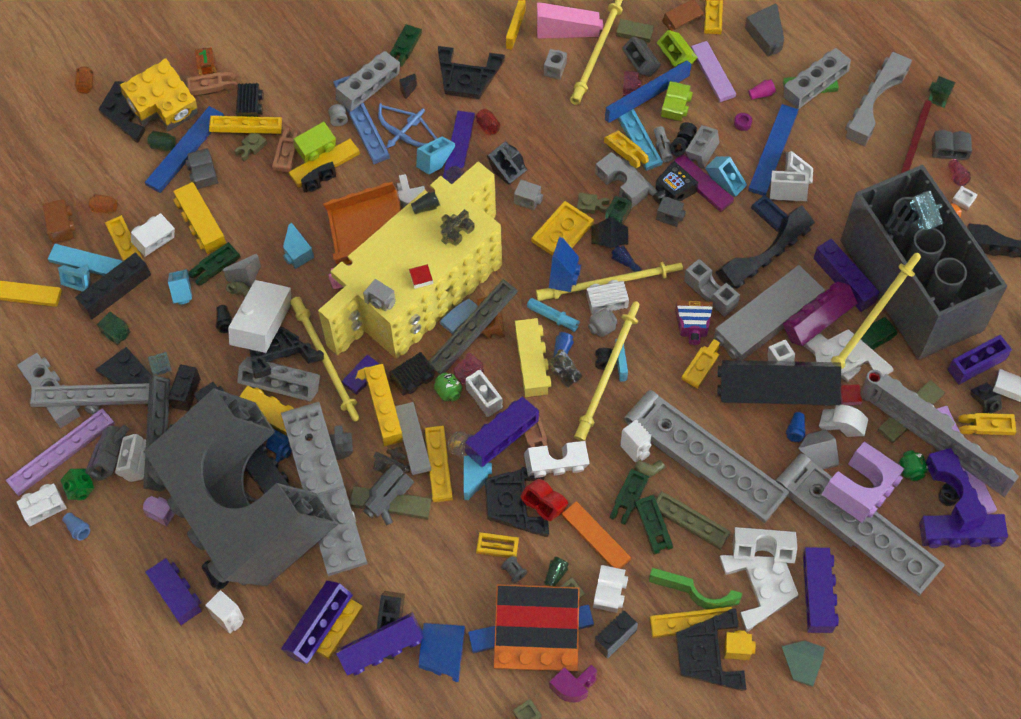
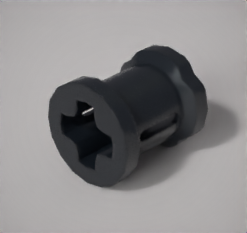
[670,137,688,156]

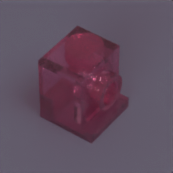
[622,71,641,98]
[454,352,484,385]

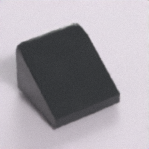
[399,74,417,99]

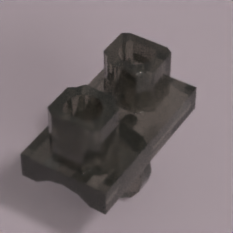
[440,209,475,246]
[548,349,582,388]
[373,446,411,475]

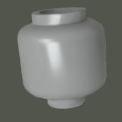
[588,309,617,337]

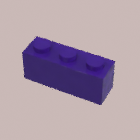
[948,334,1012,385]
[145,558,202,625]

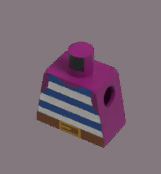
[675,301,713,345]

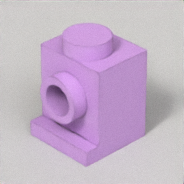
[143,496,175,526]

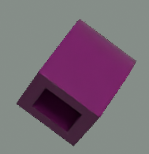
[549,665,597,703]

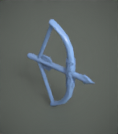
[378,103,438,148]

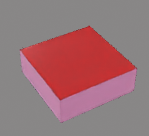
[841,384,862,405]

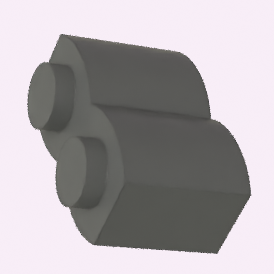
[932,130,972,160]
[185,148,218,189]

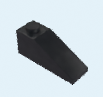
[376,591,405,659]

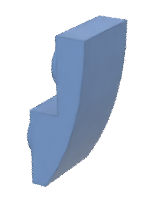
[440,299,478,334]

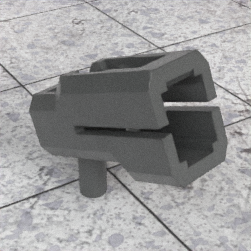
[86,425,129,481]
[362,464,414,526]

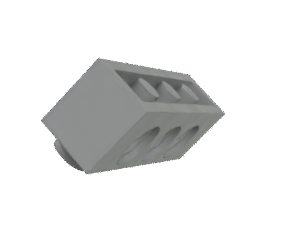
[783,48,851,109]
[336,51,400,111]
[17,353,80,429]
[237,357,320,402]

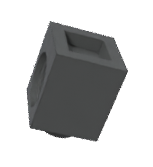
[656,196,686,227]

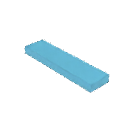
[617,109,663,171]
[48,244,123,276]

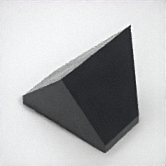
[591,217,628,248]

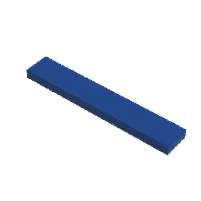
[605,60,691,123]
[748,104,799,196]
[145,106,224,193]
[468,605,594,653]

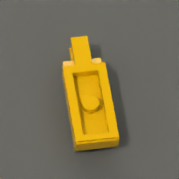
[681,339,720,389]

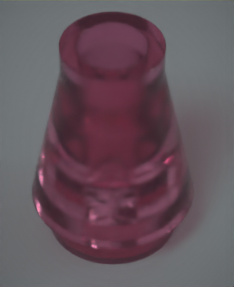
[948,159,971,186]

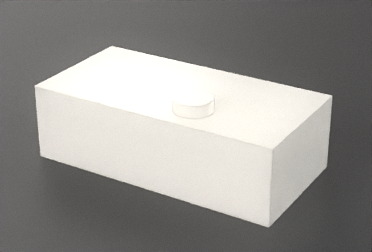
[228,280,291,353]

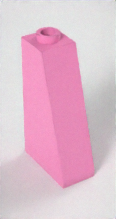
[537,3,603,38]

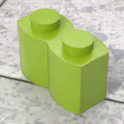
[661,81,693,121]

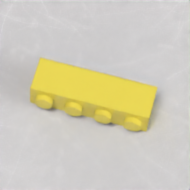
[515,318,551,397]

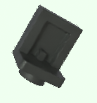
[970,383,1002,414]

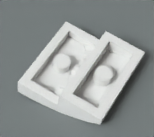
[993,369,1021,402]

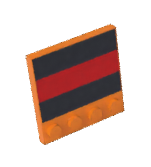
[494,584,579,672]

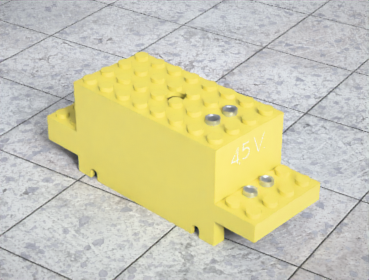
[318,162,502,359]

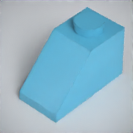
[416,136,455,174]
[705,156,747,196]
[283,223,314,269]
[168,269,192,305]
[464,456,492,500]

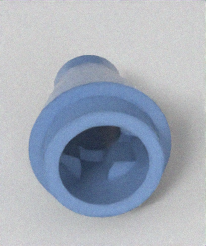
[62,513,90,541]

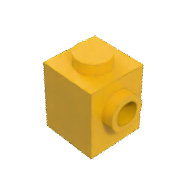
[724,630,756,660]

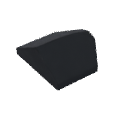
[487,141,527,185]

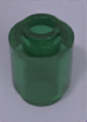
[147,131,176,151]

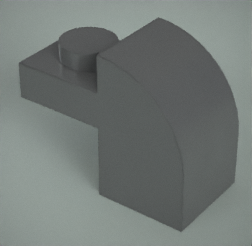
[329,425,353,460]

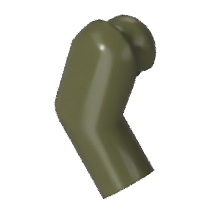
[226,282,250,297]
[635,460,665,477]

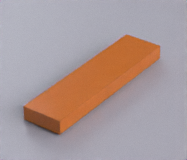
[562,501,631,569]

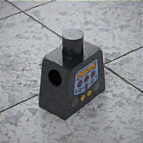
[653,161,698,204]

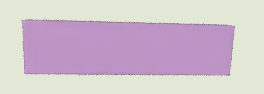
[691,41,736,102]

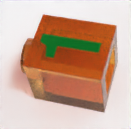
[195,47,217,76]

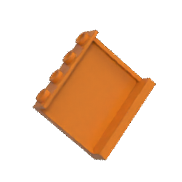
[323,182,402,265]

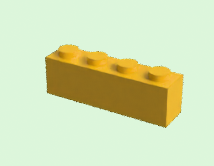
[173,182,226,255]
[364,364,403,446]
[239,386,294,437]

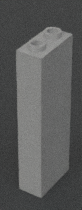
[714,265,825,361]

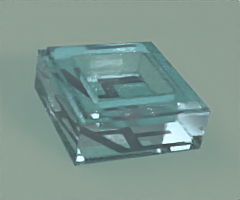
[148,352,172,376]

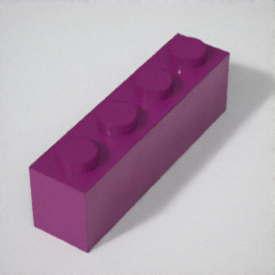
[783,282,858,346]

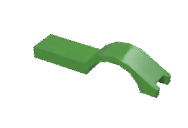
[649,568,742,609]

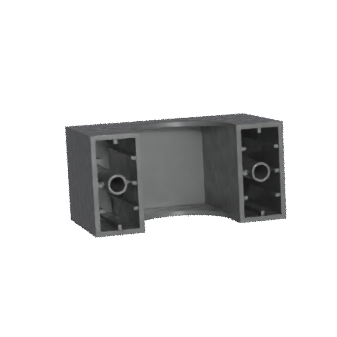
[143,388,338,586]

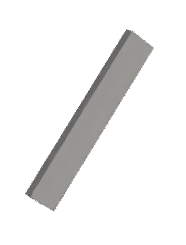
[30,383,149,407]

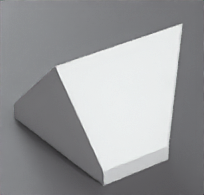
[785,151,813,184]

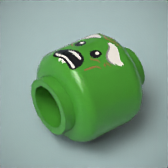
[434,373,463,402]

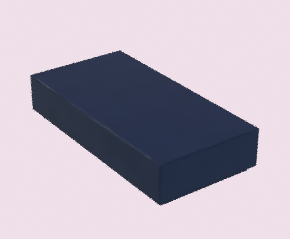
[751,195,787,231]

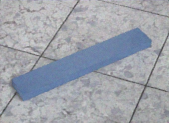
[333,76,390,164]

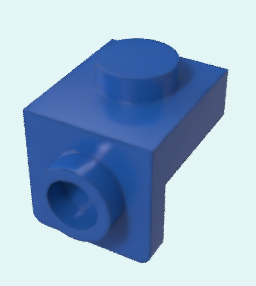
[265,429,292,463]

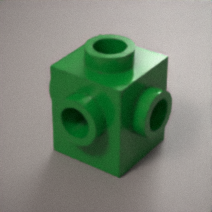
[60,469,95,501]

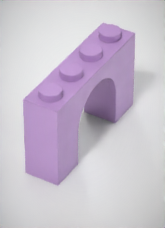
[821,442,904,523]

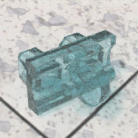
[910,191,943,231]

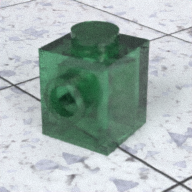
[928,76,956,108]

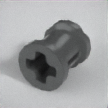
[501,556,528,583]

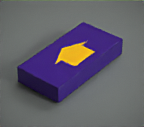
[342,355,379,395]

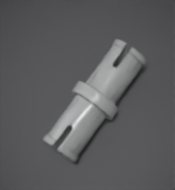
[654,126,673,162]

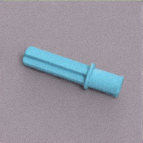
[527,298,580,332]

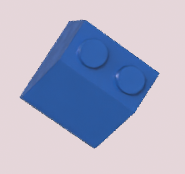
[549,237,581,292]

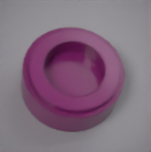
[734,113,752,131]

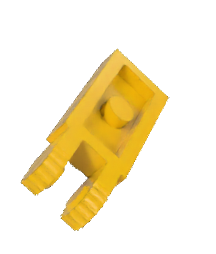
[604,131,649,168]
[958,413,1016,435]

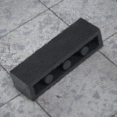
[75,252,151,320]

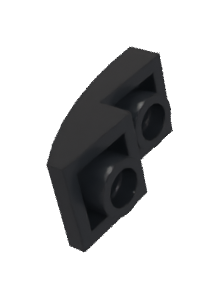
[301,161,336,193]

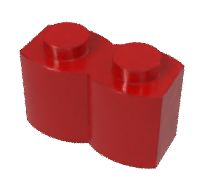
[520,479,568,521]

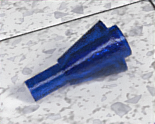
[611,245,642,272]

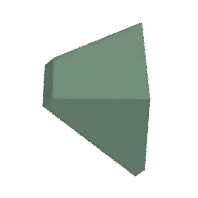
[782,641,825,687]

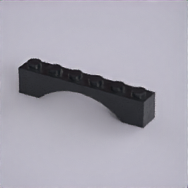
[715,205,815,289]
[967,223,1021,258]

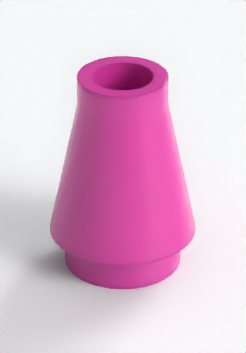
[748,79,776,100]

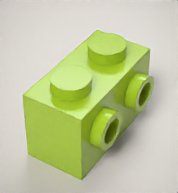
[657,30,698,67]
[293,122,336,163]

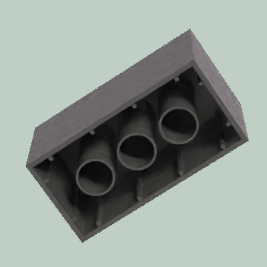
[840,164,1007,360]

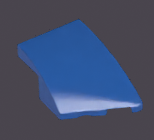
[419,623,465,682]

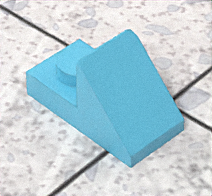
[58,264,91,291]

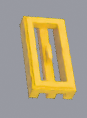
[476,532,519,558]

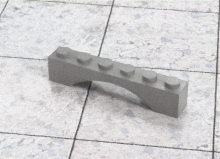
[845,52,912,146]

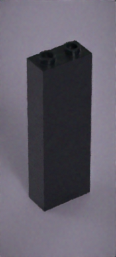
[717,360,841,405]

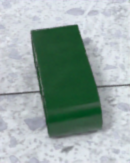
[854,317,898,350]

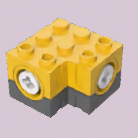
[120,58,198,131]

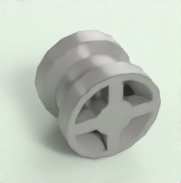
[328,104,348,126]

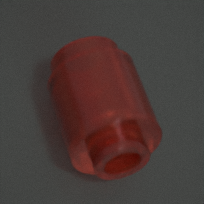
[476,109,501,135]

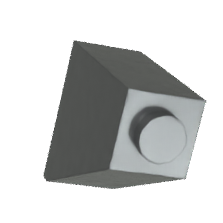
[745,3,784,57]

